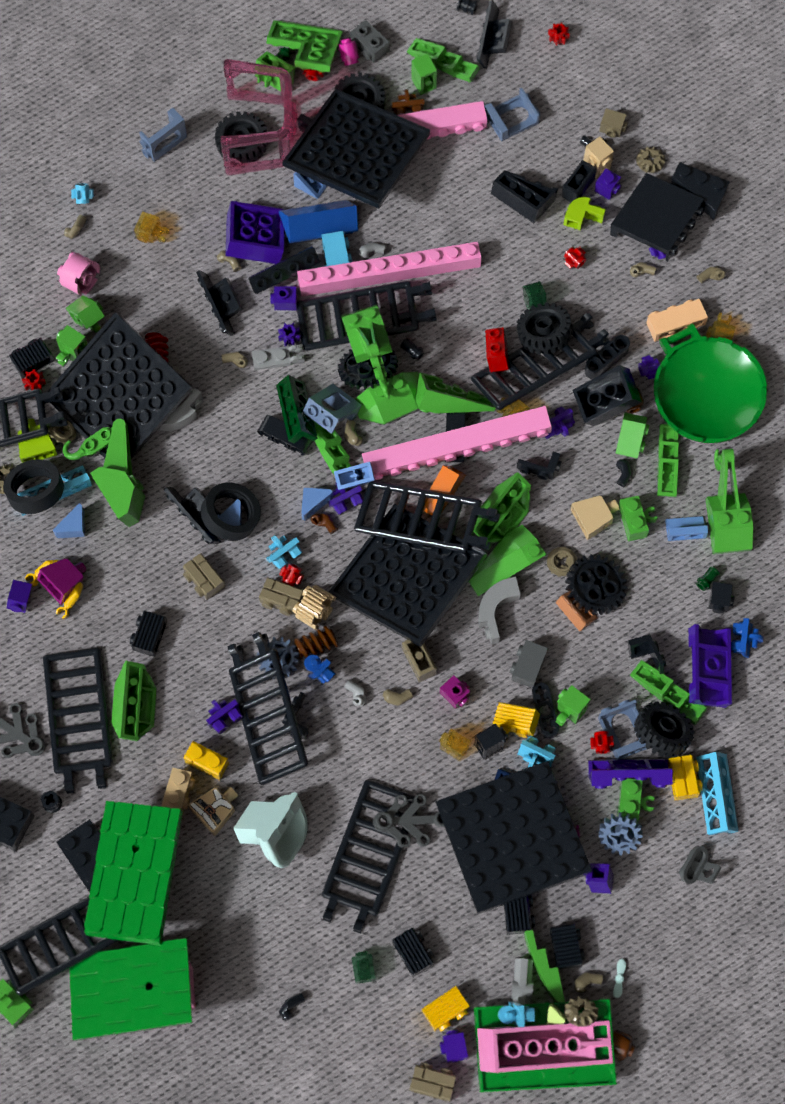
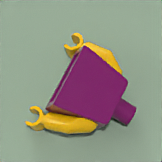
[25,558,86,619]

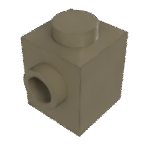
[599,108,628,138]

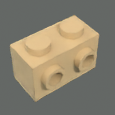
[583,137,614,179]
[161,767,195,815]

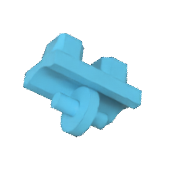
[266,535,302,569]
[517,736,556,768]
[498,1001,535,1027]

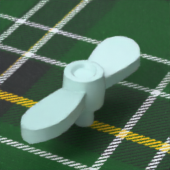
[613,959,626,998]

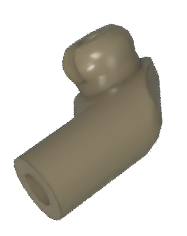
[630,262,657,277]
[383,689,413,706]

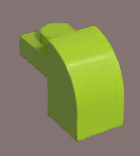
[563,197,606,230]

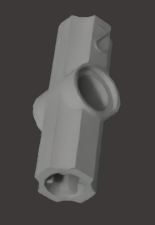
[511,958,533,1004]

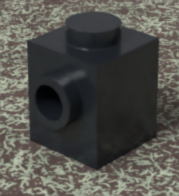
[708,582,735,614]

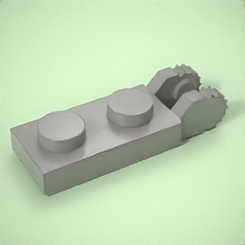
[252,345,305,370]

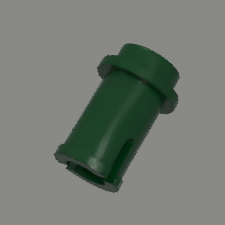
[275,47,291,61]
[696,566,720,591]

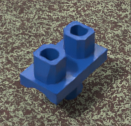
[731,618,764,658]
[304,655,336,684]

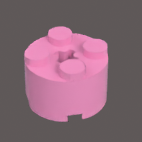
[57,252,100,296]

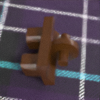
[391,89,424,115]

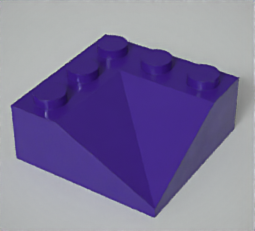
[225,201,284,264]

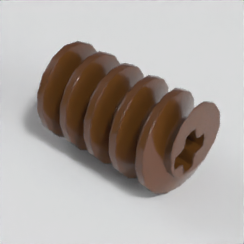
[294,626,338,660]

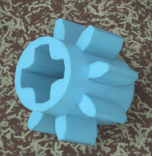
[71,183,94,204]

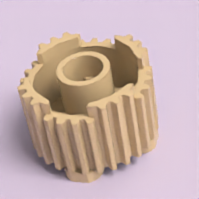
[292,585,336,630]

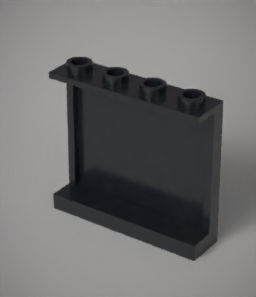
[610,173,705,262]

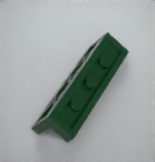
[276,374,318,444]

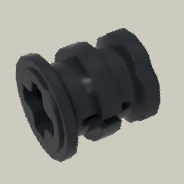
[456,0,478,15]
[41,791,62,813]

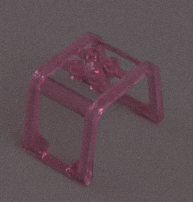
[221,59,297,175]

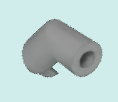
[359,242,386,258]
[344,679,366,706]

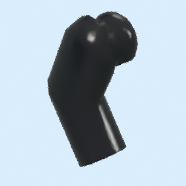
[279,993,305,1021]

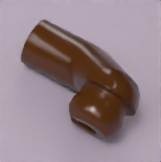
[311,513,338,534]

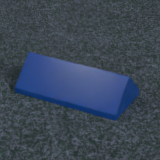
[279,200,358,243]

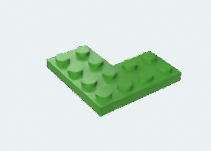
[266,20,343,72]

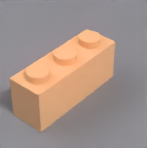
[646,299,708,342]

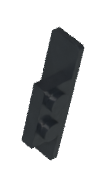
[476,0,512,69]
[248,246,320,294]
[196,270,243,336]
[163,487,221,544]

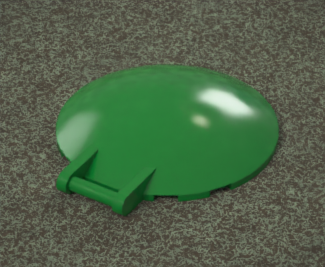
[654,323,767,443]

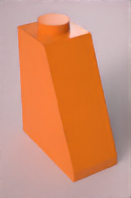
[424,465,466,515]

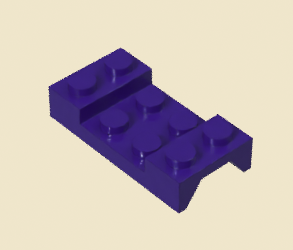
[688,624,732,708]
[588,759,672,789]

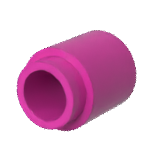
[338,38,359,66]

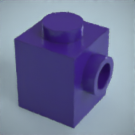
[594,168,621,200]
[270,286,297,311]
[6,579,32,613]
[586,863,614,894]
[439,1030,468,1063]

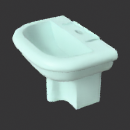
[233,792,308,868]

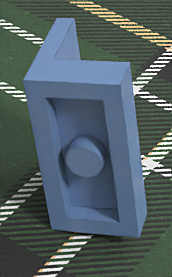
[665,516,708,541]

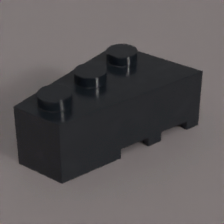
[671,162,730,221]
[491,170,558,223]

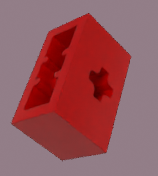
[485,327,509,372]

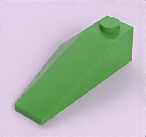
[416,372,495,413]
[469,524,546,596]

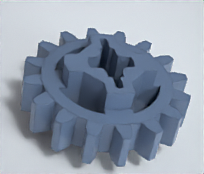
[257,637,299,680]
[599,812,643,855]

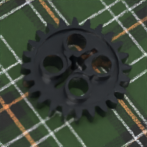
[338,349,398,390]
[565,554,628,616]

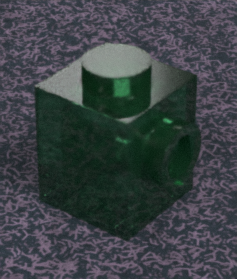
[523,281,547,310]
[351,952,376,984]

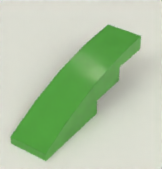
[407,38,480,83]
[314,421,352,476]
[657,424,679,497]
[630,660,707,725]
[524,930,565,1002]

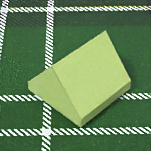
[547,1003,566,1024]

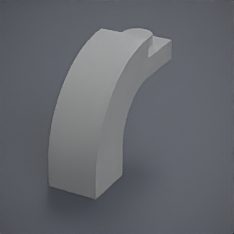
[158,388,203,431]
[478,577,520,644]

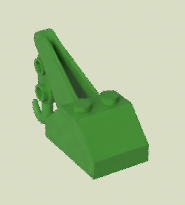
[341,305,392,399]
[63,419,145,527]
[705,449,753,554]

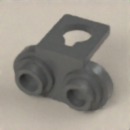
[679,846,721,884]

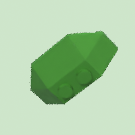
[355,372,419,425]
[474,472,531,542]
[111,661,157,741]

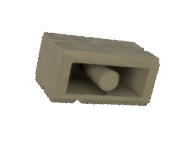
[183,553,225,600]
[259,577,304,616]
[402,640,437,682]
[409,1063,456,1102]

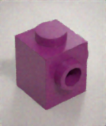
[439,675,470,709]

